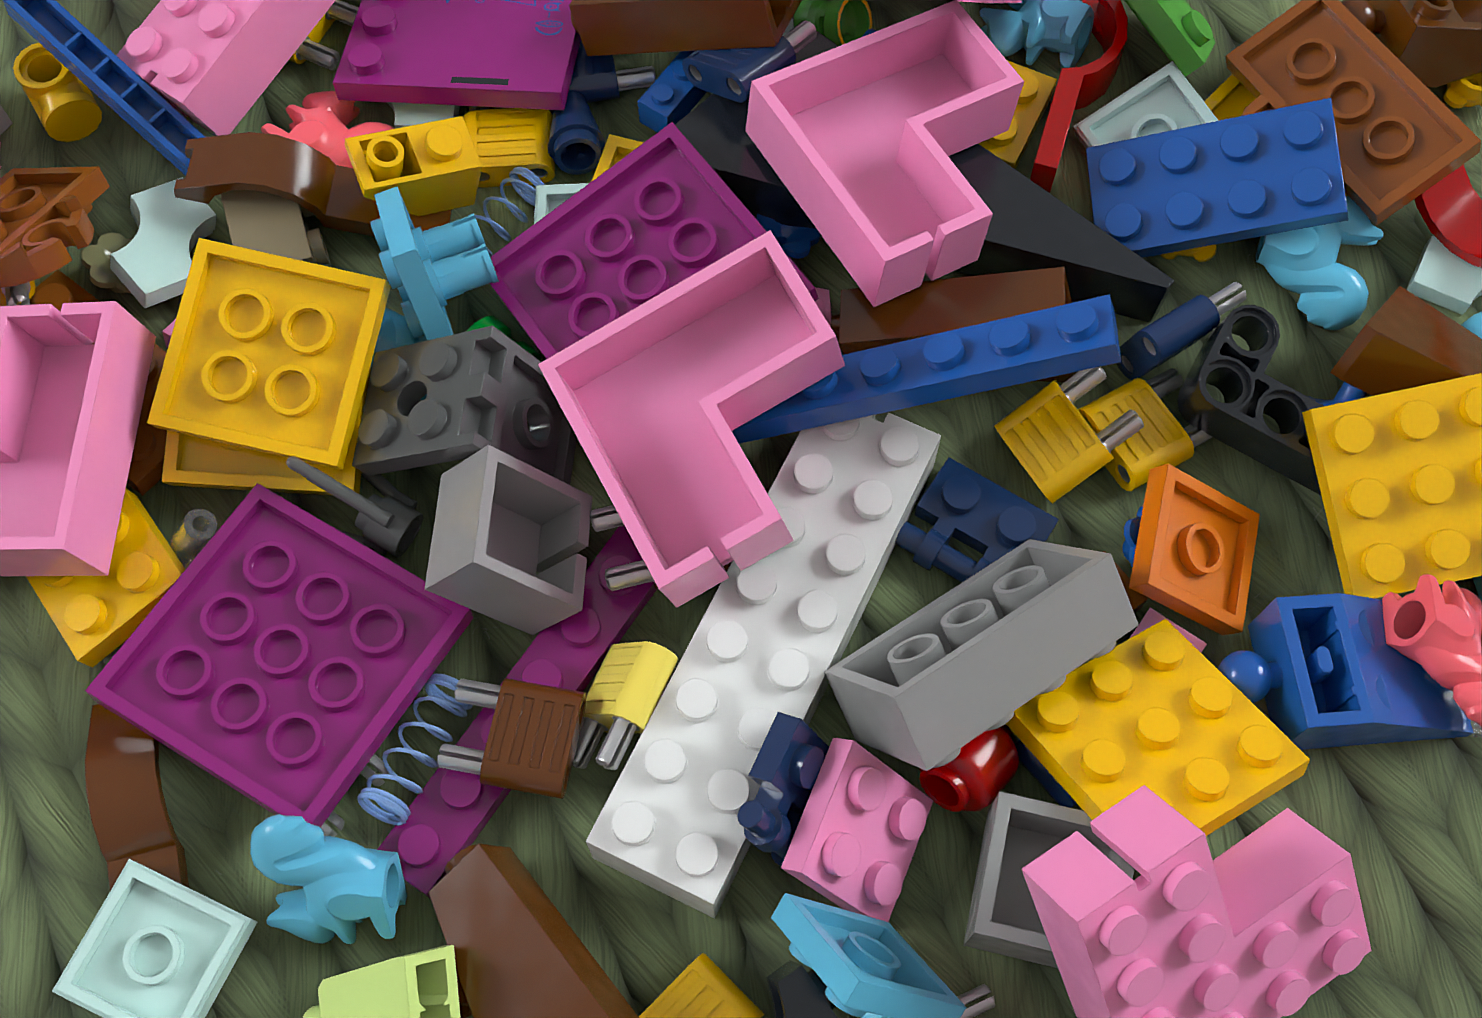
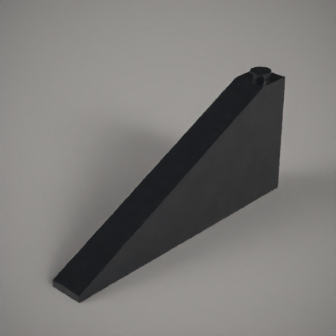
[675,21,1174,323]

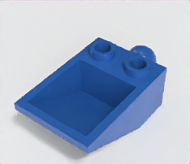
[1218,593,1474,750]

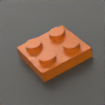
[1129,463,1260,636]

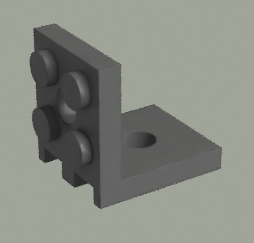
[352,326,577,485]

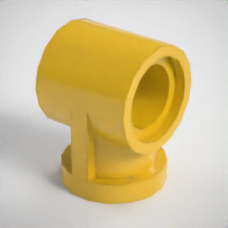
[13,43,102,142]

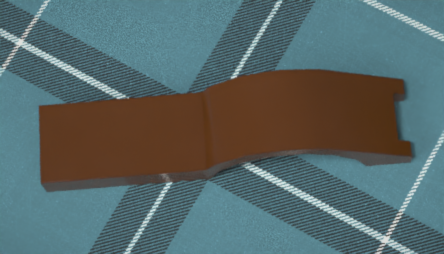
[174,132,452,237]
[85,704,189,891]

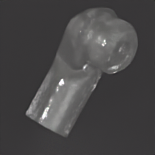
[170,509,217,569]

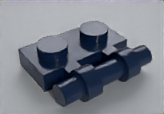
[895,457,1059,583]
[737,712,829,867]

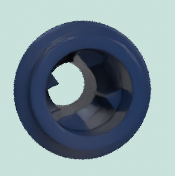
[548,91,606,175]

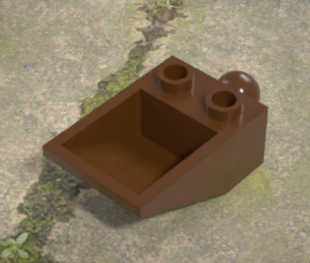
[1340,0,1482,87]

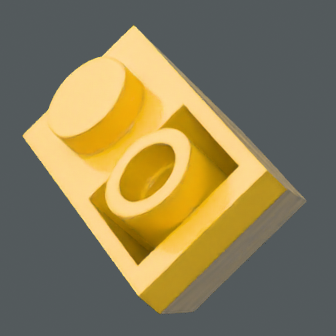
[345,116,482,216]

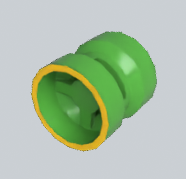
[793,0,872,46]

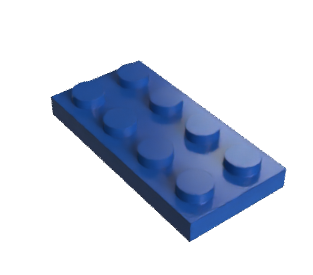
[1086,98,1349,258]

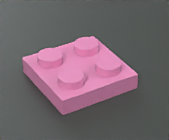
[781,738,933,922]

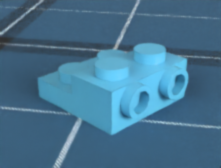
[771,893,967,1018]

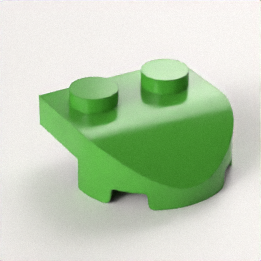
[1124,0,1215,77]

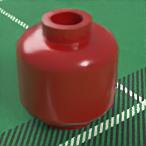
[919,724,1019,812]

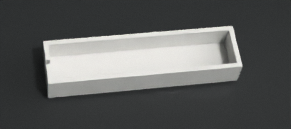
[586,413,941,919]

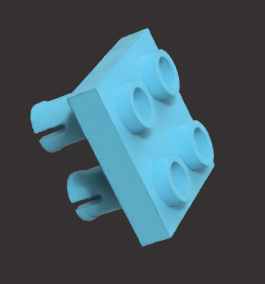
[370,186,499,340]

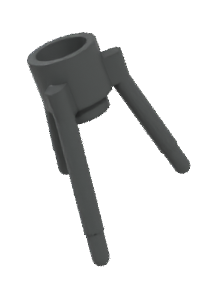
[286,456,423,558]

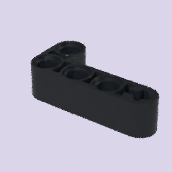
[1177,305,1324,495]

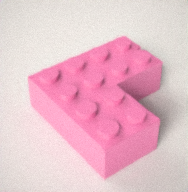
[116,0,336,136]
[746,0,1024,307]
[538,230,845,608]
[0,301,156,576]
[1021,785,1372,1018]

